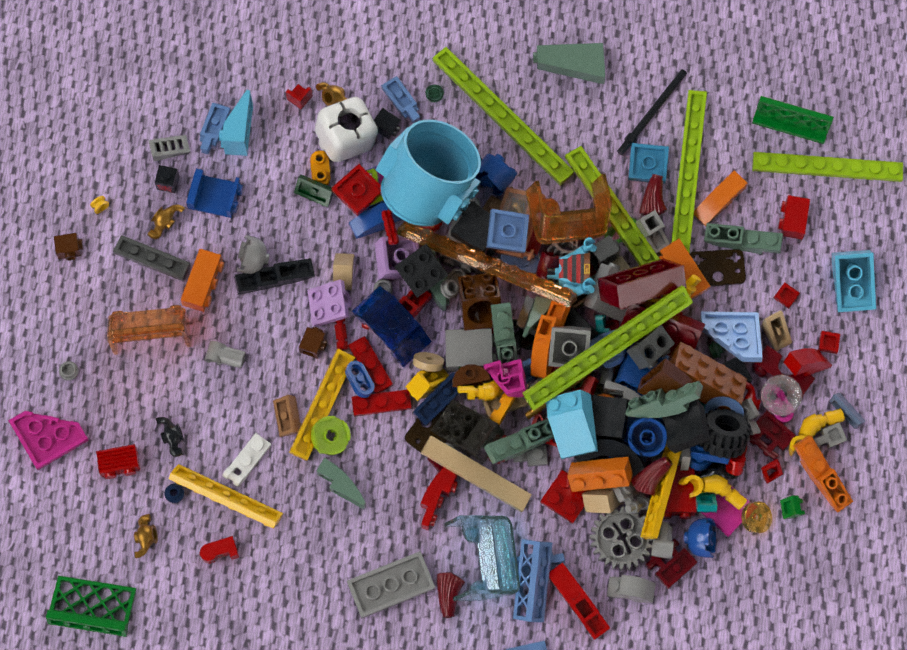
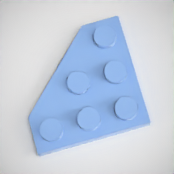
[700,311,763,362]

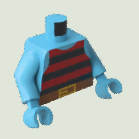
[547,237,597,297]

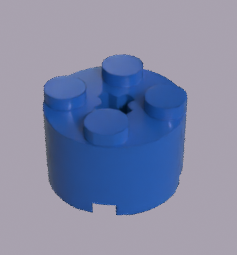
[475,153,517,196]
[628,418,667,457]

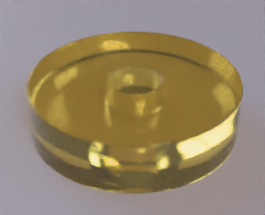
[741,501,772,533]

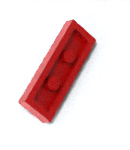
[348,336,393,393]
[351,389,411,417]

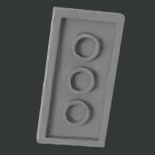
[347,551,435,619]

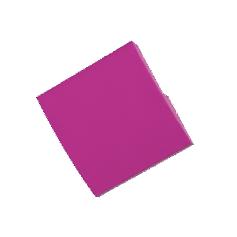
[701,483,756,537]

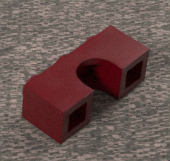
[752,345,815,401]

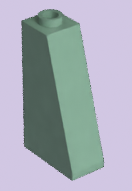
[533,43,605,84]

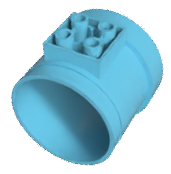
[375,119,481,226]

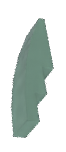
[522,279,561,337]

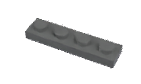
[113,235,191,281]

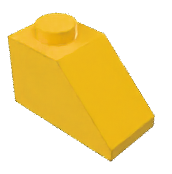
[405,368,449,401]

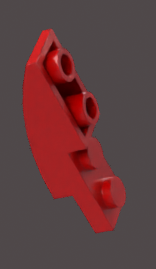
[420,467,458,531]
[549,562,610,640]

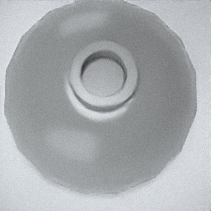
[237,235,269,274]

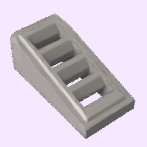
[149,135,190,162]

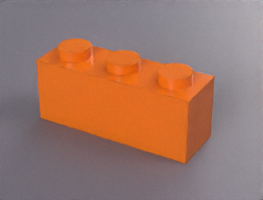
[659,239,710,300]
[181,248,224,312]
[567,457,633,492]

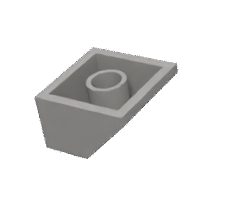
[548,326,591,367]

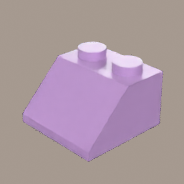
[375,236,419,280]

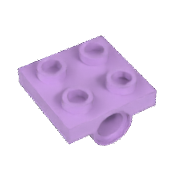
[307,279,352,327]

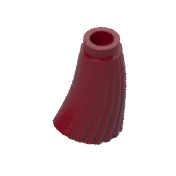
[639,174,668,216]
[533,252,560,295]
[631,456,673,496]
[437,572,466,618]

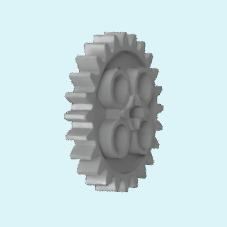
[589,506,653,571]

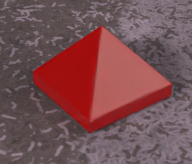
[761,459,783,483]

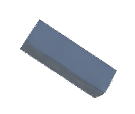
[830,393,865,429]

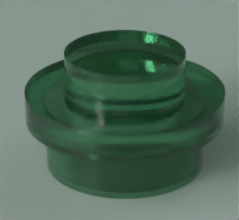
[425,84,444,102]
[708,341,724,359]

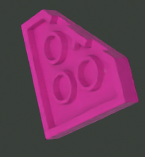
[8,411,89,470]

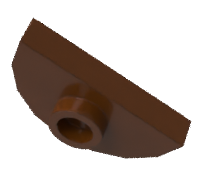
[452,364,491,388]

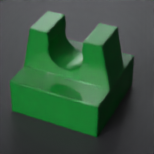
[780,495,805,519]

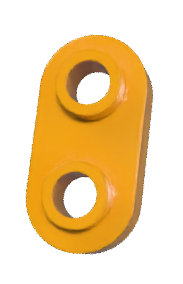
[310,150,331,185]
[489,393,516,428]

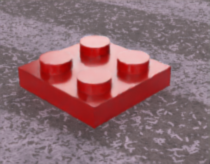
[331,164,381,216]
[540,470,590,524]

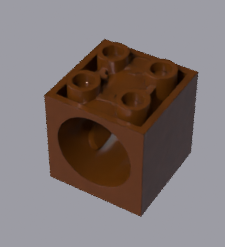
[458,273,501,331]

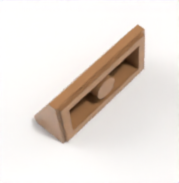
[273,395,301,437]

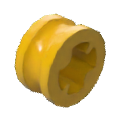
[90,196,109,214]

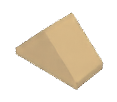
[333,253,354,290]
[761,310,792,351]
[582,488,622,513]

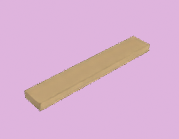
[421,436,532,512]

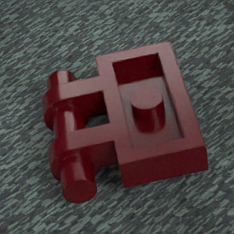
[749,410,796,460]
[645,539,698,589]

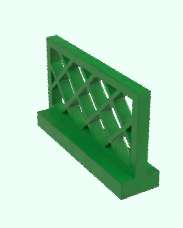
[752,96,834,144]
[46,576,136,637]

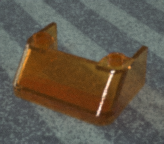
[525,173,612,244]
[107,305,191,355]

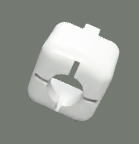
[315,97,378,162]

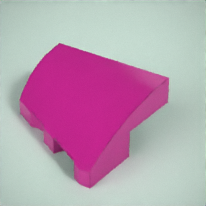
[483,359,528,397]

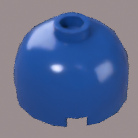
[684,518,716,558]

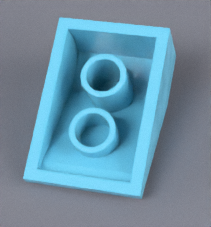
[219,90,253,156]
[831,250,876,312]
[546,390,598,459]

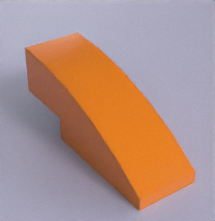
[694,170,748,226]

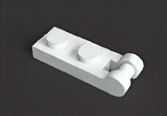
[222,433,271,487]

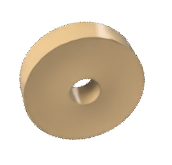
[413,352,444,372]

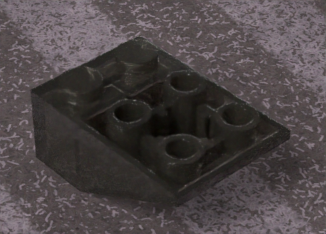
[430,399,505,465]

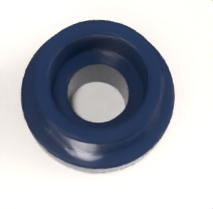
[164,484,184,503]

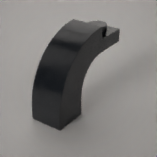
[575,437,646,476]

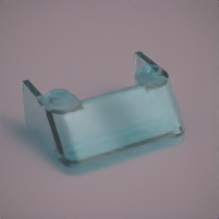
[444,515,520,601]

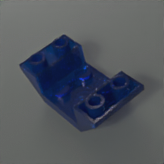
[351,286,432,368]

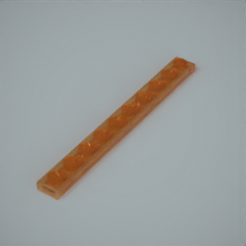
[397,221,577,307]

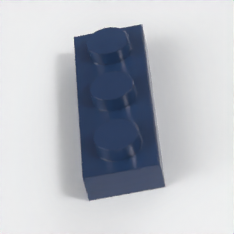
[412,372,467,426]

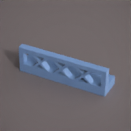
[513,539,553,622]

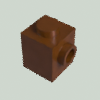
[54,233,84,261]
[299,327,328,359]

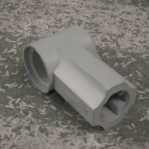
[205,341,246,368]
[651,522,674,559]

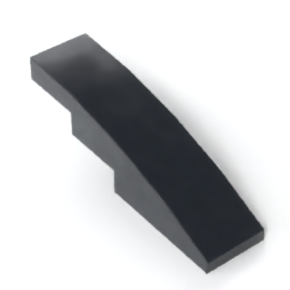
[234,258,315,295]

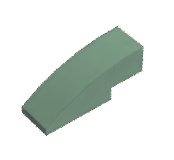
[316,458,366,509]

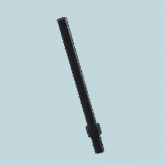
[617,69,687,155]

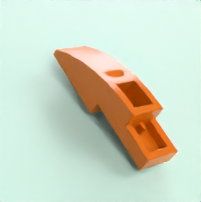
[531,300,571,379]
[793,435,853,512]

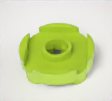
[311,416,351,455]

